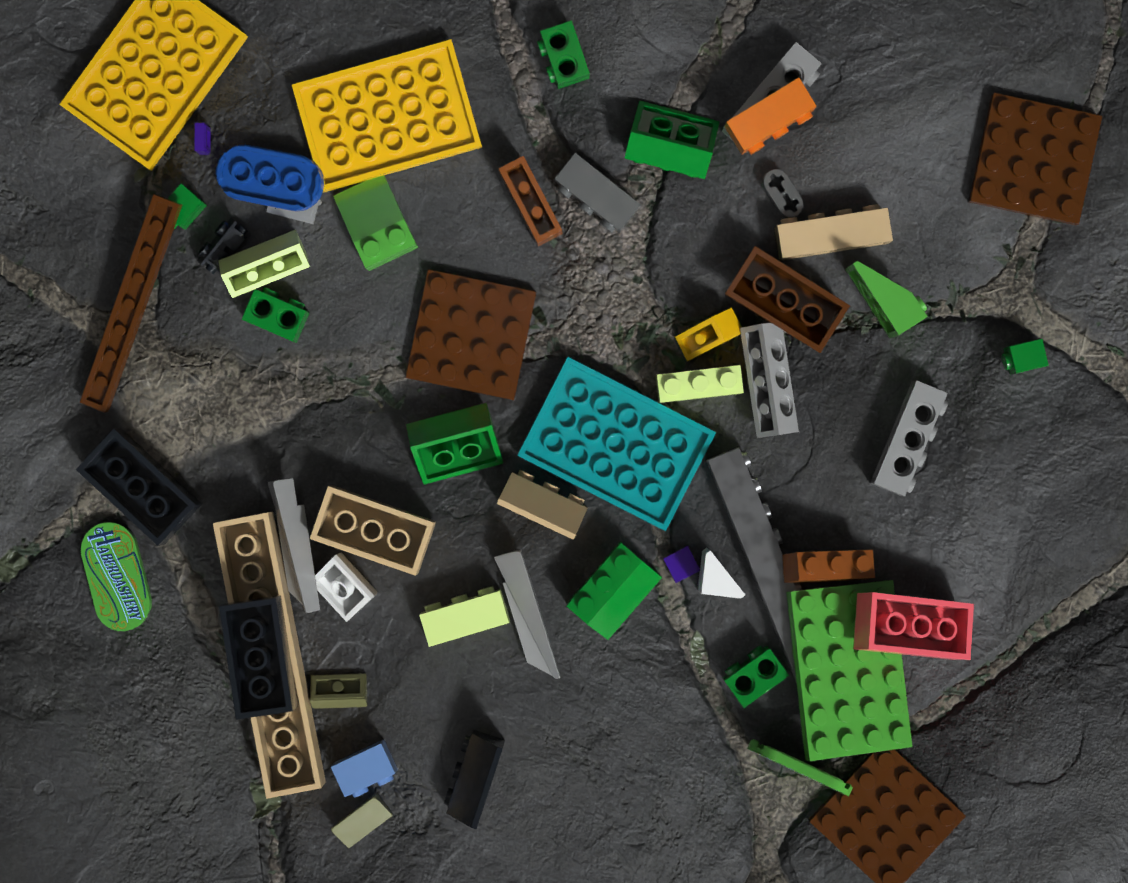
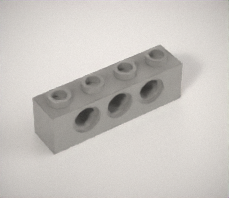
[722,42,822,153]
[740,323,799,438]
[870,380,948,496]

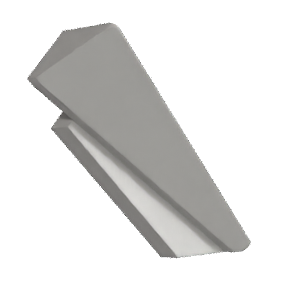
[268,478,320,613]
[494,549,560,679]

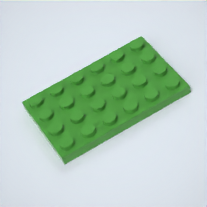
[786,580,912,761]

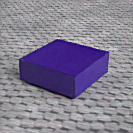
[194,123,211,155]
[663,546,700,583]

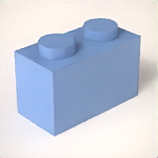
[331,739,398,798]

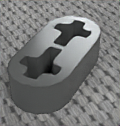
[763,169,803,218]

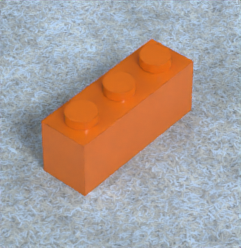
[724,78,817,155]

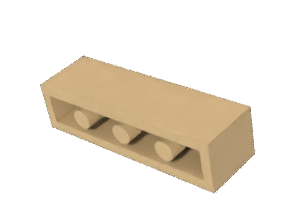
[774,204,893,261]

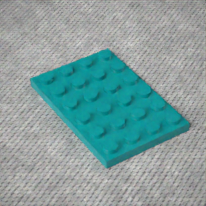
[517,357,716,531]

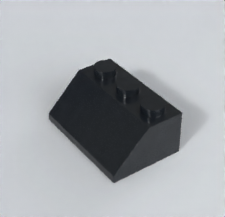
[444,730,505,829]

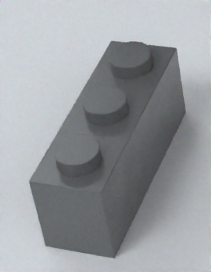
[554,153,641,234]

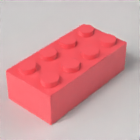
[853,592,974,660]

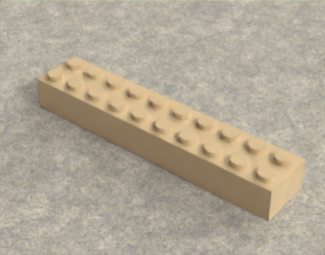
[213,511,326,799]

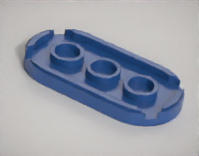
[216,145,324,211]

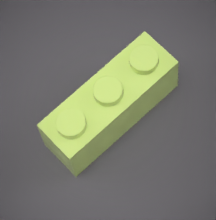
[219,230,310,298]
[656,365,744,403]
[420,586,510,647]

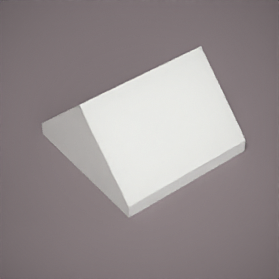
[698,548,745,598]
[315,553,378,622]

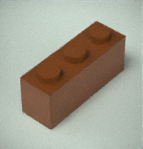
[499,156,563,247]
[782,550,875,583]

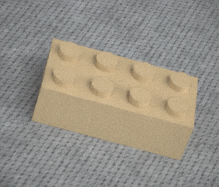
[310,485,436,576]

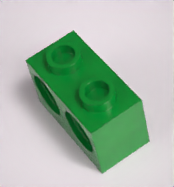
[537,20,590,89]
[241,287,309,343]
[722,646,789,708]

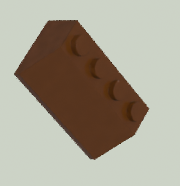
[725,246,850,353]

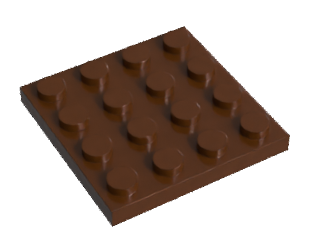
[968,93,1102,225]
[406,270,537,400]
[808,749,966,883]

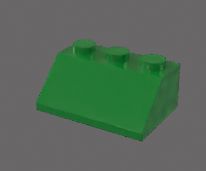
[624,101,720,179]
[406,403,503,484]
[566,541,662,640]

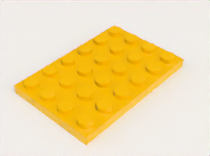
[59,0,248,171]
[292,39,482,193]

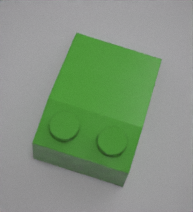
[333,175,419,271]
[845,261,928,338]

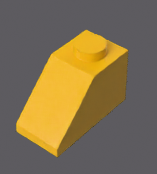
[675,308,742,361]

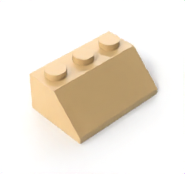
[497,470,588,540]

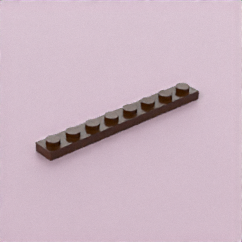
[80,194,182,413]

